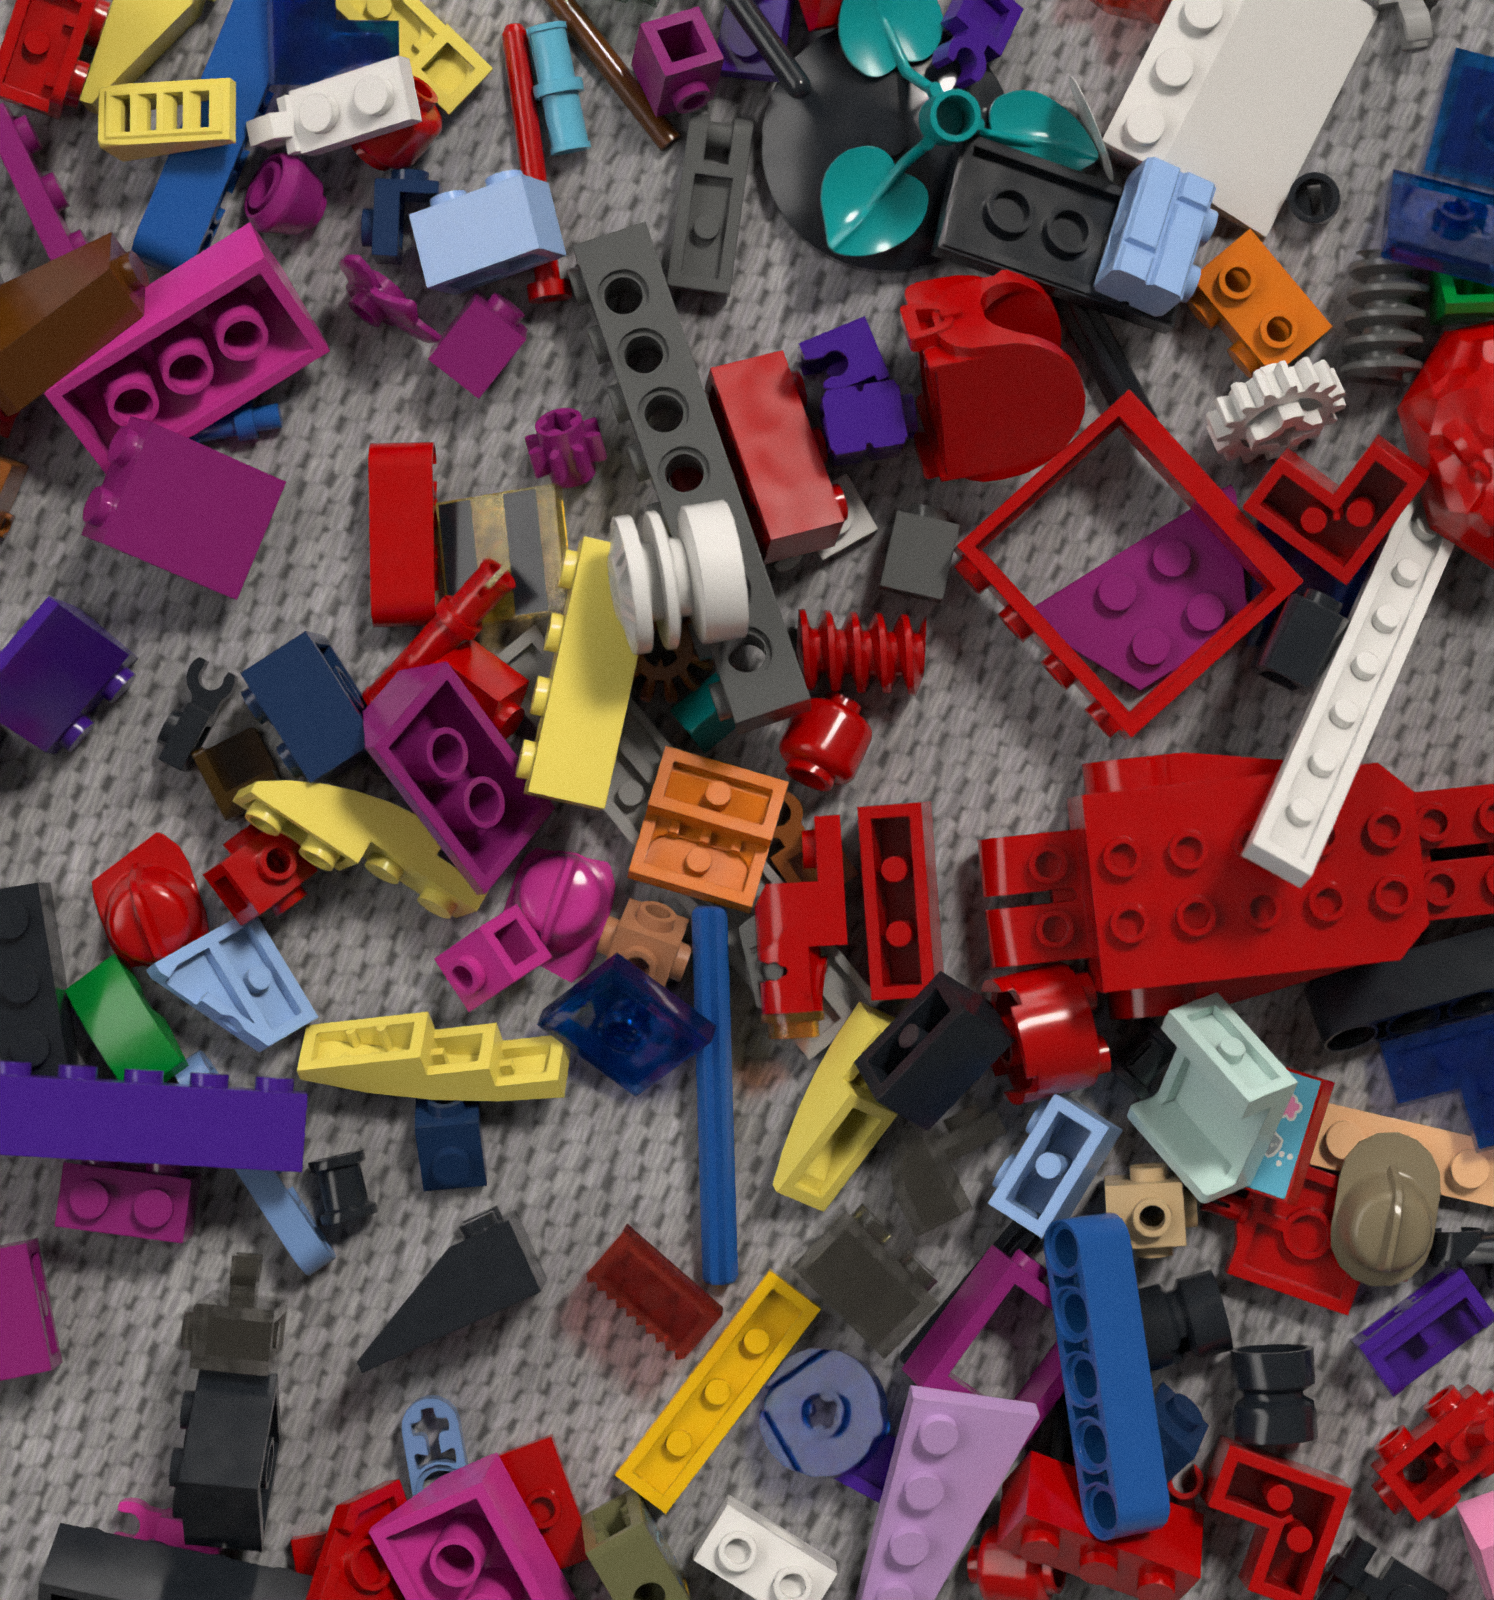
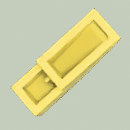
[772,1001,898,1212]

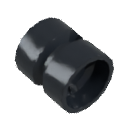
[1138,1270,1233,1372]
[1230,1344,1318,1445]

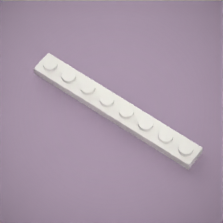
[1242,491,1455,888]

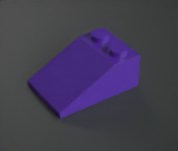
[0,596,138,754]

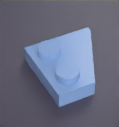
[146,917,318,1053]

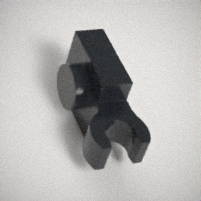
[157,657,238,772]

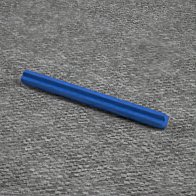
[691,905,738,1285]

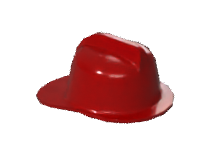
[92,832,210,968]

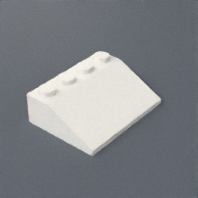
[1103,0,1379,238]

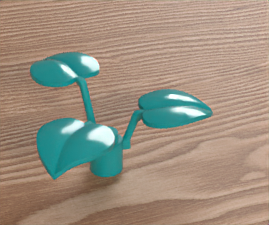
[820,0,1099,257]

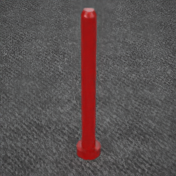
[502,23,573,304]

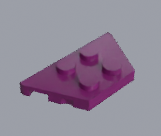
[1034,484,1247,691]

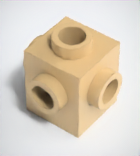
[1104,1162,1198,1258]

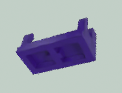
[797,316,890,399]
[1350,1264,1494,1397]

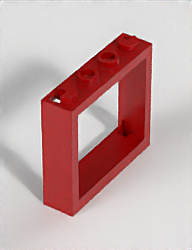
[954,389,1304,740]

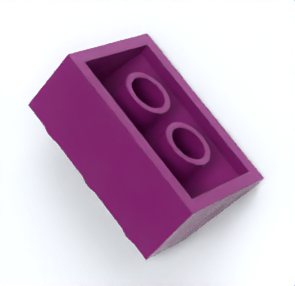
[363,661,555,895]

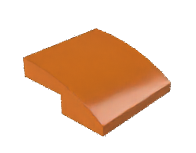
[627,746,789,914]

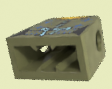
[581,1489,691,1600]

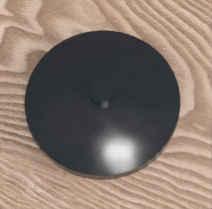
[761,28,1005,274]

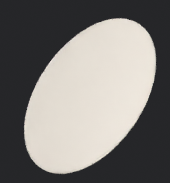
[1069,76,1114,180]

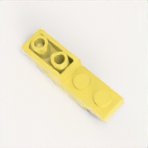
[233,780,488,919]

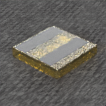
[436,483,569,626]

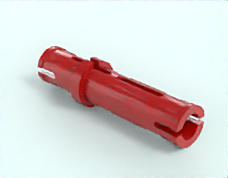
[362,558,516,705]

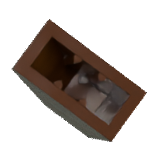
[0,232,149,417]

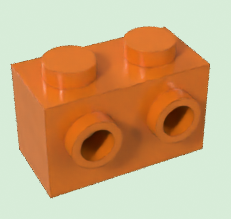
[1186,229,1333,378]

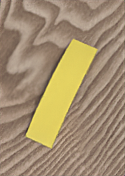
[327,0,493,115]

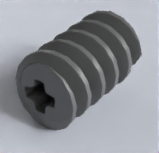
[1339,249,1432,387]

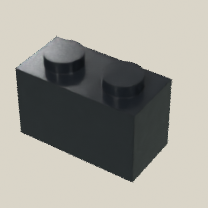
[854,971,1015,1131]

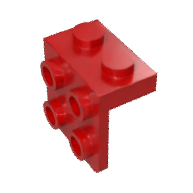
[0,0,111,120]

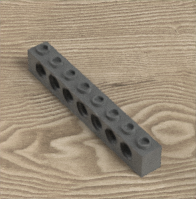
[567,221,811,735]

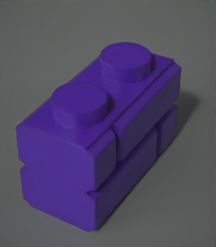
[819,379,918,468]

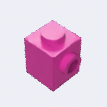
[434,904,552,1012]

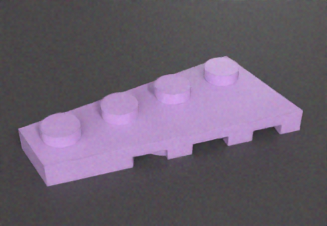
[855,1385,1040,1600]

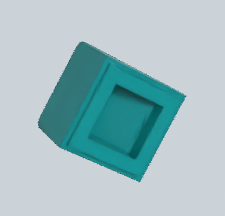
[670,672,735,753]

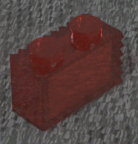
[587,1224,723,1360]

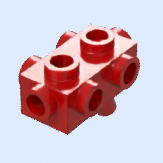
[1370,1384,1494,1522]

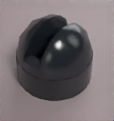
[1288,172,1341,226]

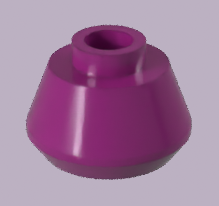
[244,151,327,235]

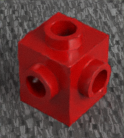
[203,824,318,926]

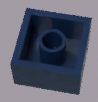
[240,631,371,783]

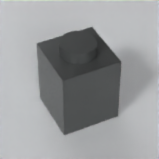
[878,503,960,604]

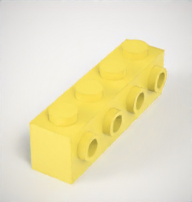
[516,536,638,811]

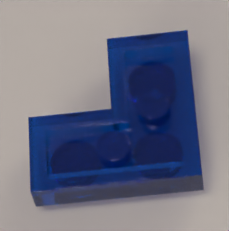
[267,0,399,86]
[1378,1013,1494,1153]

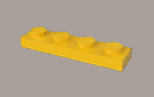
[615,1269,821,1514]

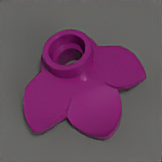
[339,254,442,343]

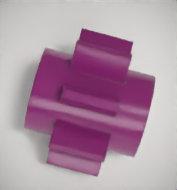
[525,408,607,488]

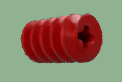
[796,609,927,696]

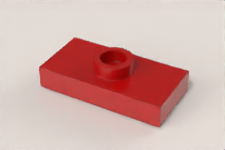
[498,1434,588,1569]

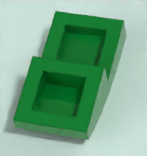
[65,953,189,1083]

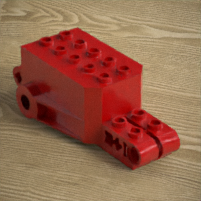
[977,752,1494,1020]

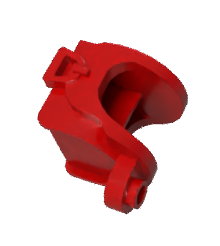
[900,269,1086,482]

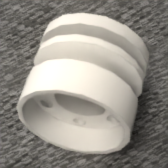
[607,500,749,655]

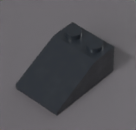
[357,1205,547,1373]

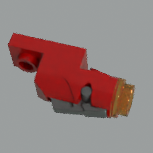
[739,815,848,1039]

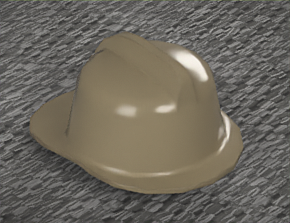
[1331,1132,1441,1286]

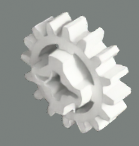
[1205,357,1346,463]

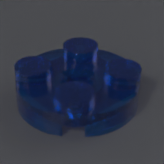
[759,1349,891,1478]

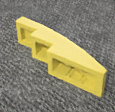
[297,1012,571,1102]

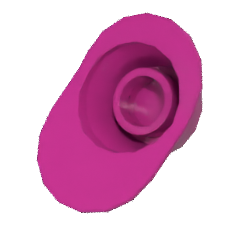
[503,847,616,983]

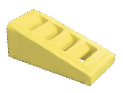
[98,78,236,162]

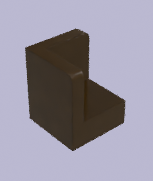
[191,727,283,822]

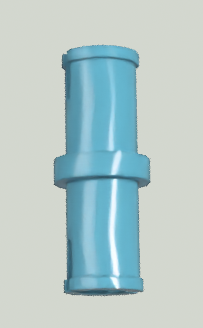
[526,21,591,156]

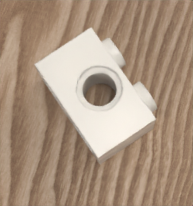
[693,1494,838,1600]

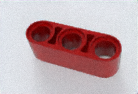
[368,442,439,628]

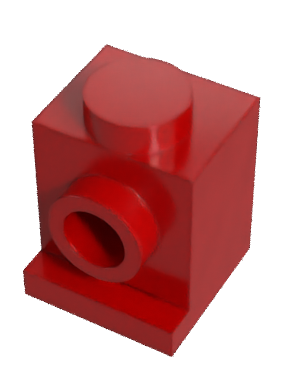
[432,640,530,739]

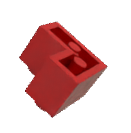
[1241,434,1430,585]
[1199,1435,1352,1600]

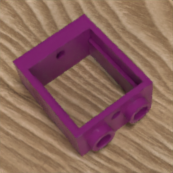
[901,1245,1064,1456]

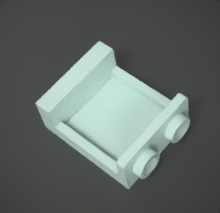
[1127,992,1298,1203]

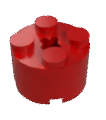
[981,962,1111,1105]

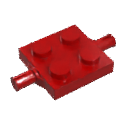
[1200,1166,1408,1316]

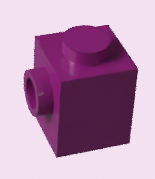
[631,6,724,117]
[428,289,528,399]

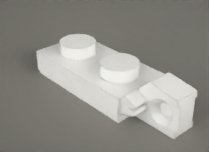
[246,56,422,157]

